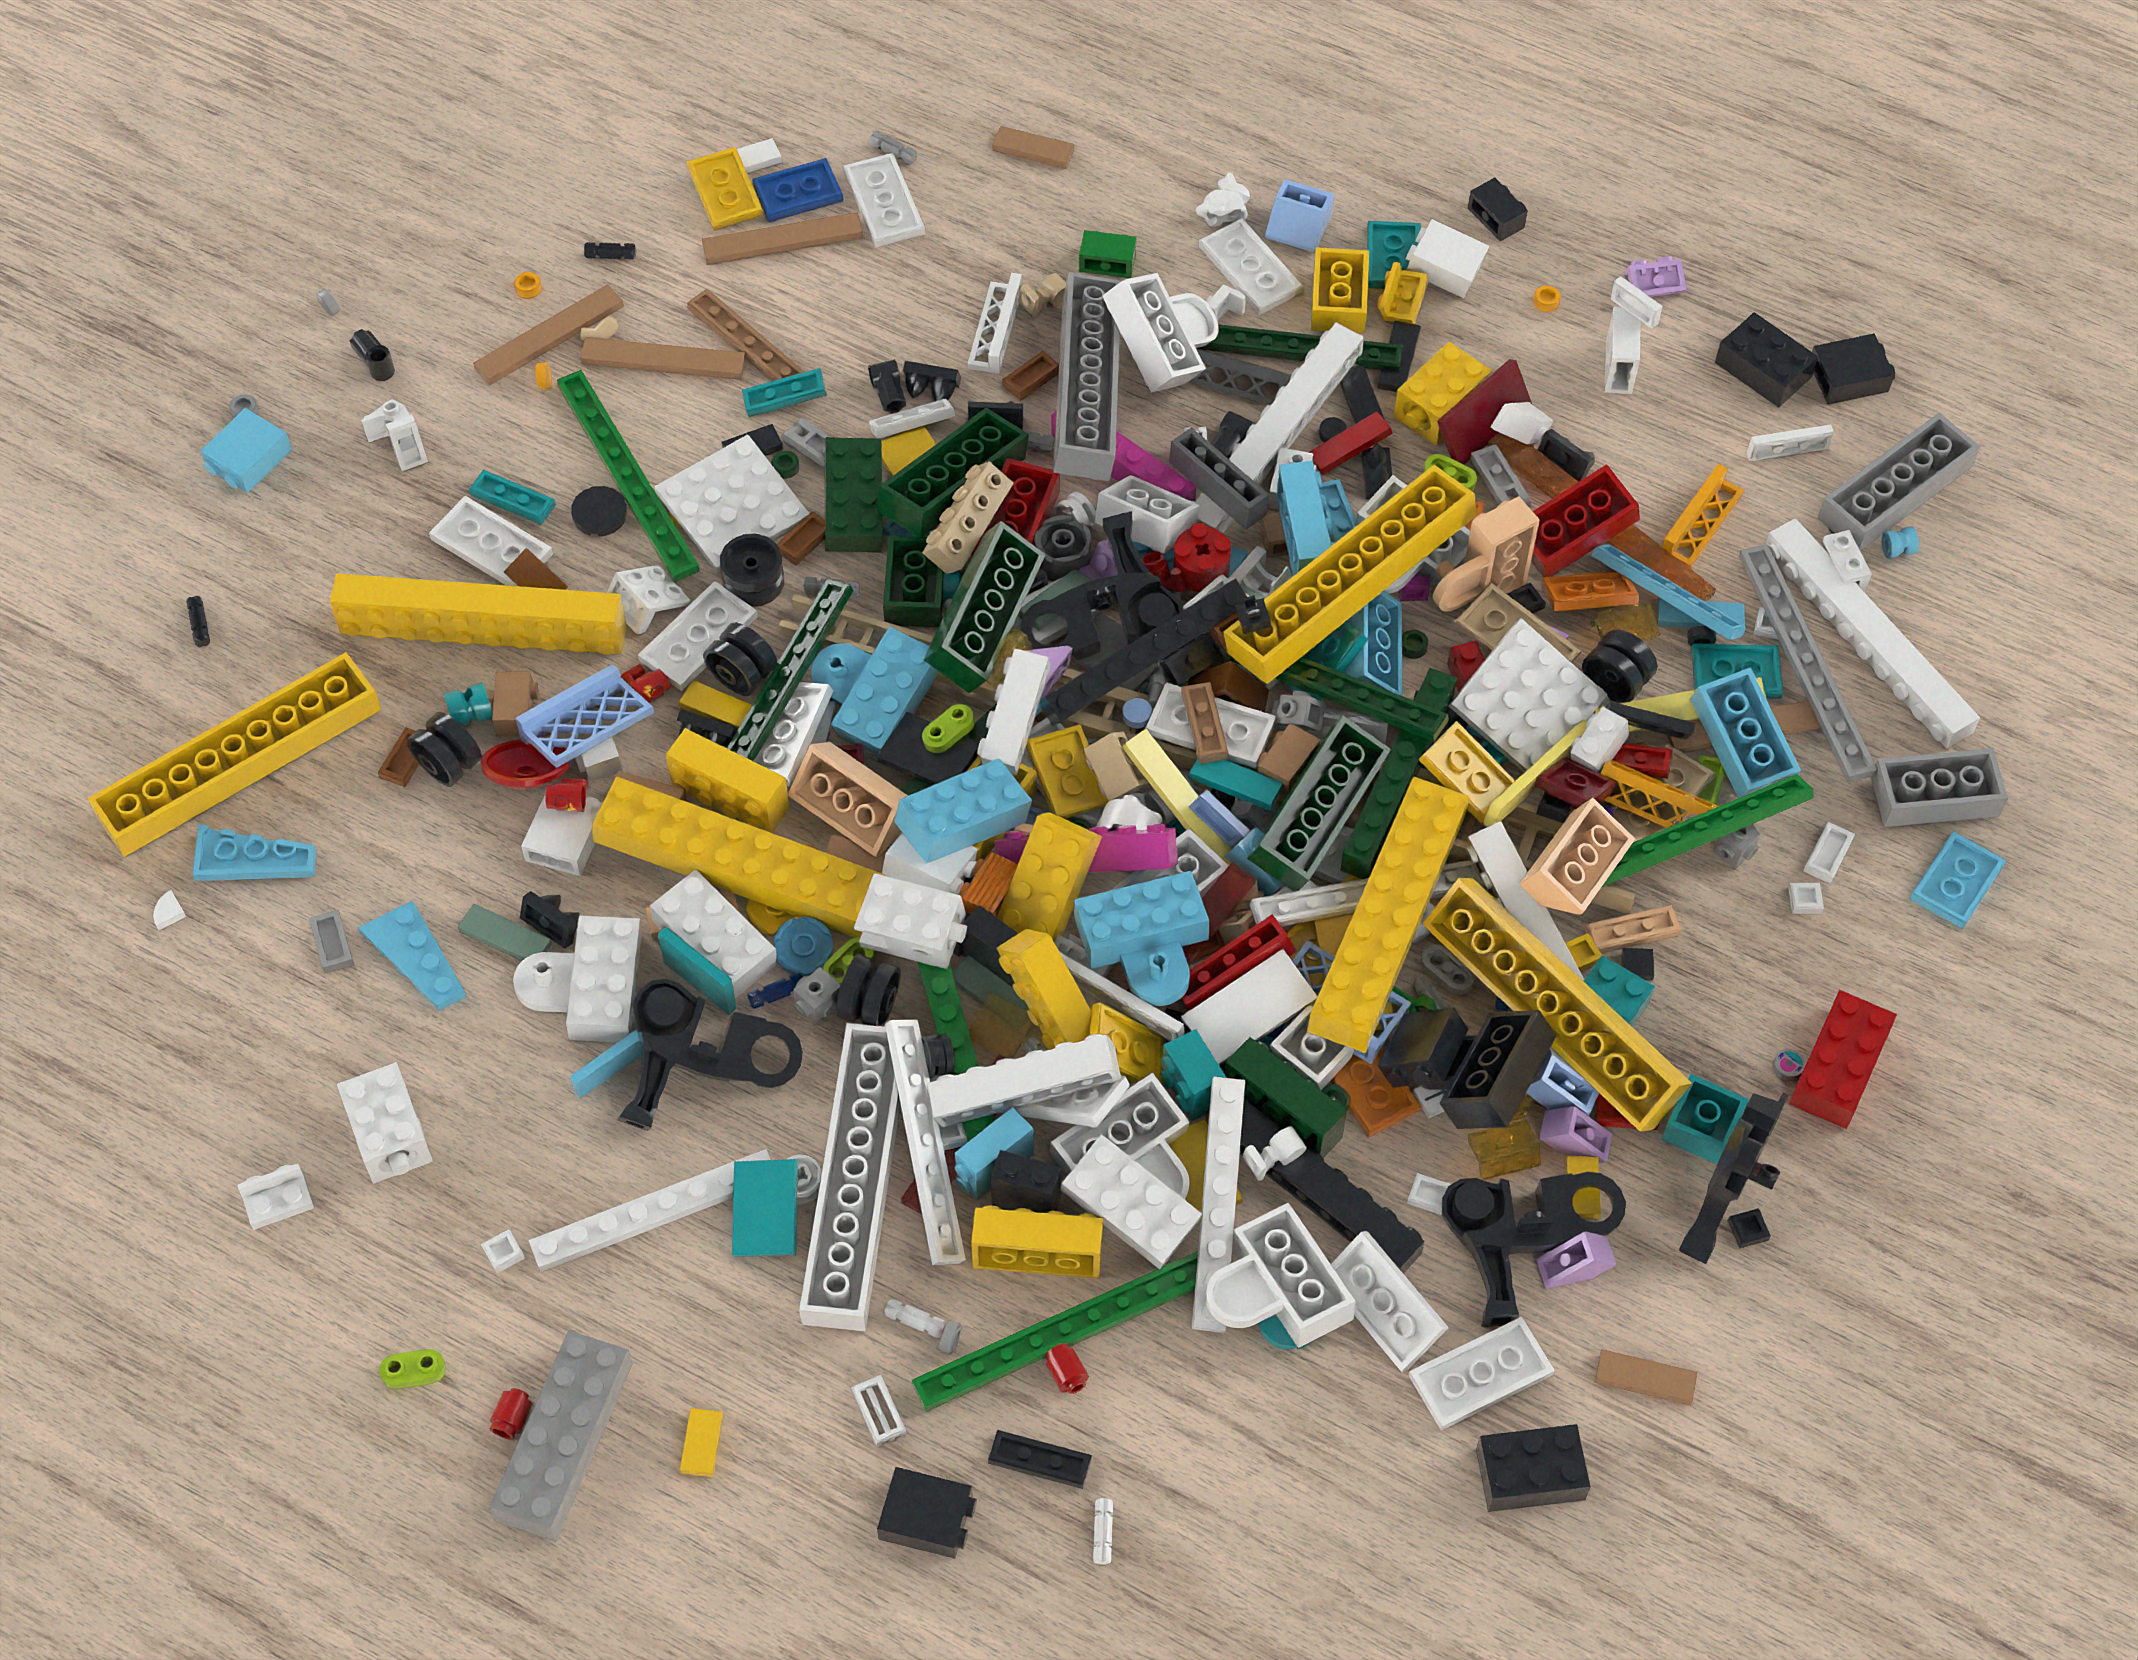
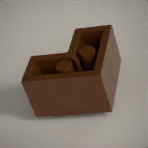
[1187,661,1269,713]

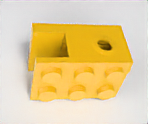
[1394,342,1492,446]

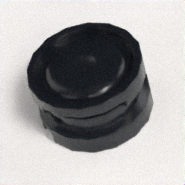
[921,1033,955,1079]

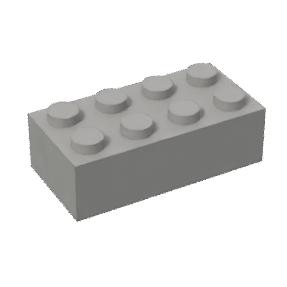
[1871,748,2008,827]

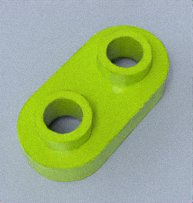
[1424,454,1477,491]
[922,704,975,753]
[823,937,875,985]
[379,1349,446,1389]

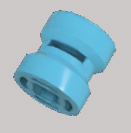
[1881,526,1919,559]

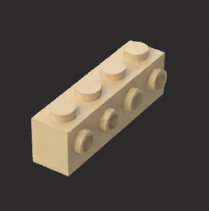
[922,461,1013,574]

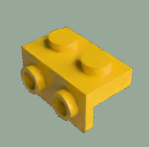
[1377,262,1429,324]

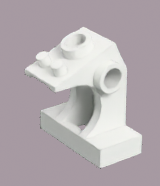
[361,399,428,472]
[1229,546,1292,598]

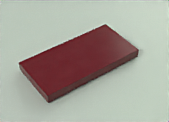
[1437,359,1533,465]

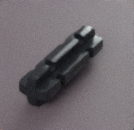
[584,242,636,259]
[186,595,210,647]

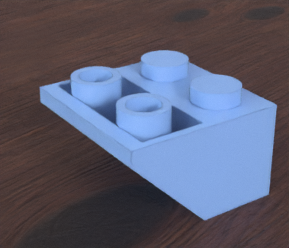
[1265,179,1334,253]
[1526,1047,1599,1116]

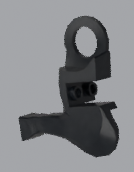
[1020,511,1183,661]
[617,979,803,1131]
[1679,1093,1789,1264]
[1442,1172,1626,1327]

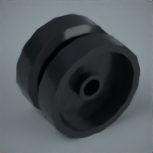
[720,533,785,607]
[703,622,777,696]
[1582,629,1658,703]
[406,712,482,787]
[836,954,901,1027]

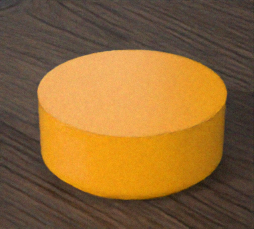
[514,272,542,299]
[1533,286,1561,312]
[535,361,552,390]

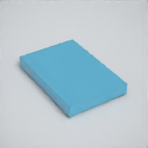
[1910,831,2007,929]

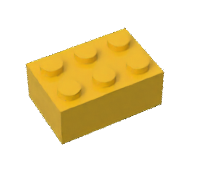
[1311,247,1369,334]

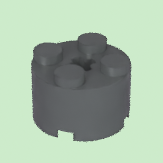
[1035,515,1091,582]

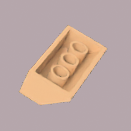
[788,742,908,857]
[1519,797,1635,915]

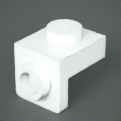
[1206,284,1246,321]

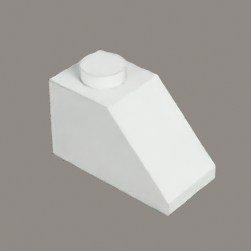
[1491,402,1553,445]

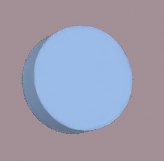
[1123,698,1152,728]

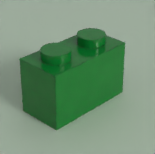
[1079,230,1137,278]

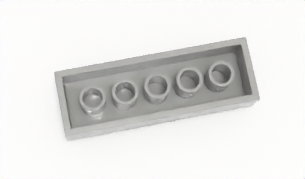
[1818,413,1980,551]
[489,1330,633,1542]

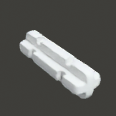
[884,1299,946,1338]
[1093,1498,1113,1565]

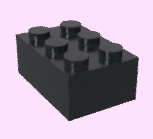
[1715,312,1819,408]
[1476,1424,1591,1512]

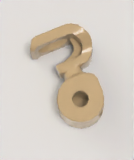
[1018,273,1066,318]

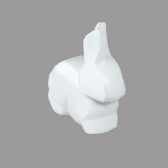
[1196,172,1250,227]

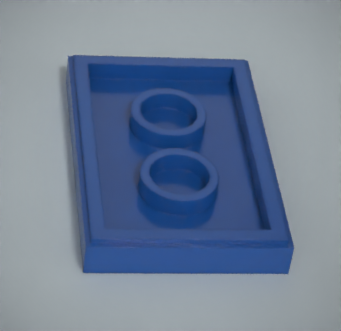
[752,158,843,222]

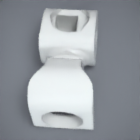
[1243,1126,1306,1181]

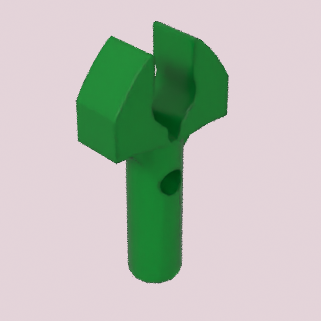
[1392,985,1437,1013]

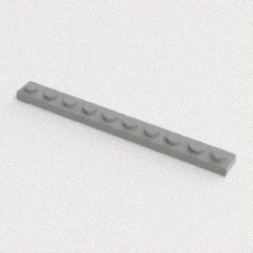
[1739,544,1877,783]

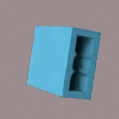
[200,408,292,493]
[955,1107,1034,1200]

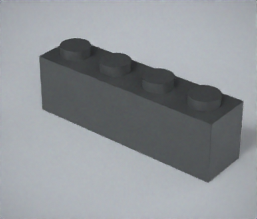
[1169,427,1269,530]

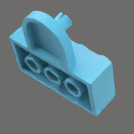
[811,626,939,755]
[1074,871,1209,1006]

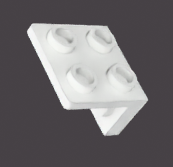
[607,565,690,635]

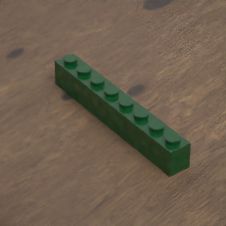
[1340,668,1457,879]

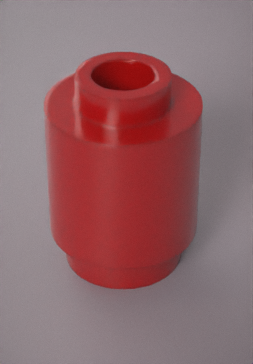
[1045,1343,1089,1394]
[490,1388,533,1440]

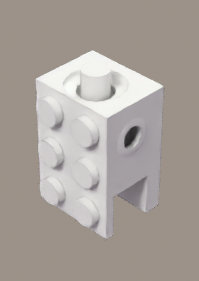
[854,873,967,969]
[337,1062,433,1184]

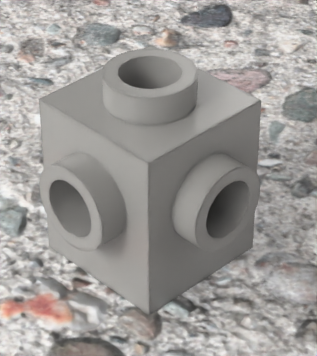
[1276,691,1326,732]
[1230,797,1280,834]
[1713,824,1761,869]
[793,967,841,1023]

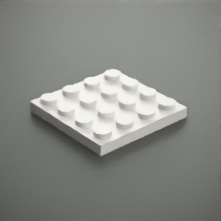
[655,435,810,573]
[1448,618,1607,773]

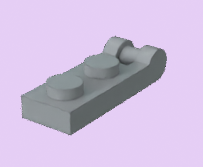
[781,418,830,468]
[1470,444,1531,508]

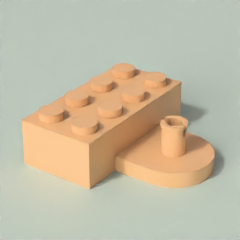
[1433,496,1539,612]

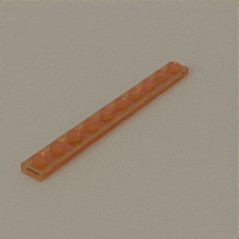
[1487,432,1716,601]

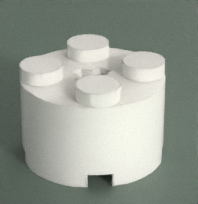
[1096,795,1162,831]

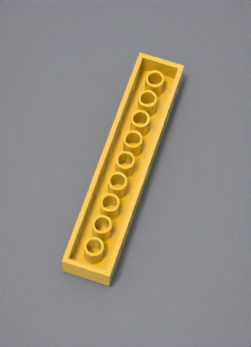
[1224,465,1477,684]
[329,573,627,655]
[87,652,382,857]
[592,776,886,937]
[1307,776,1470,1053]
[1422,878,1692,1132]

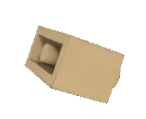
[1084,731,1149,801]

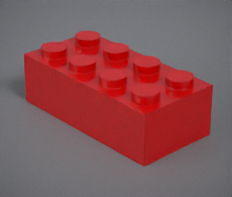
[971,458,1060,559]
[1531,464,1640,577]
[1789,989,1897,1129]

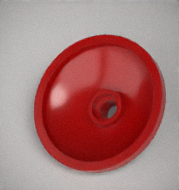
[481,739,570,790]

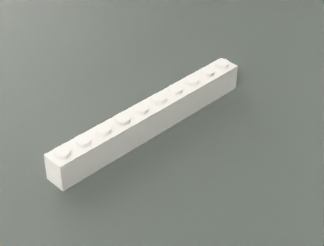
[1192,323,1364,533]
[1766,518,1980,749]

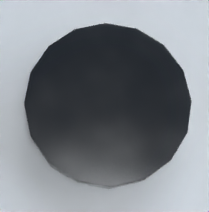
[571,486,627,536]

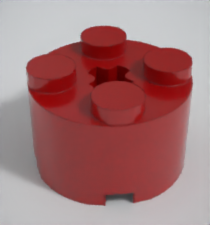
[1173,523,1231,592]

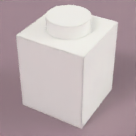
[575,737,622,782]

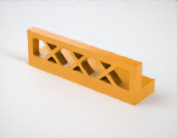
[1660,463,1744,570]
[1601,760,1719,828]

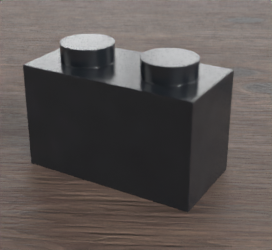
[1467,177,1528,241]

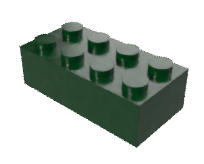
[824,437,883,553]
[1225,1037,1347,1159]

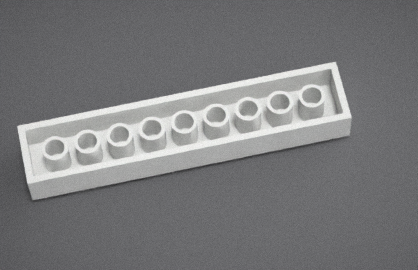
[799,1023,901,1332]

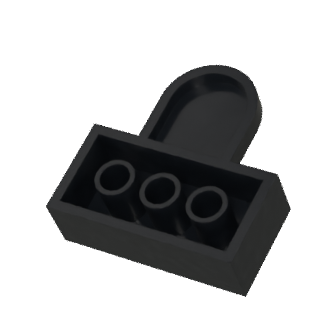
[1421,1010,1556,1129]

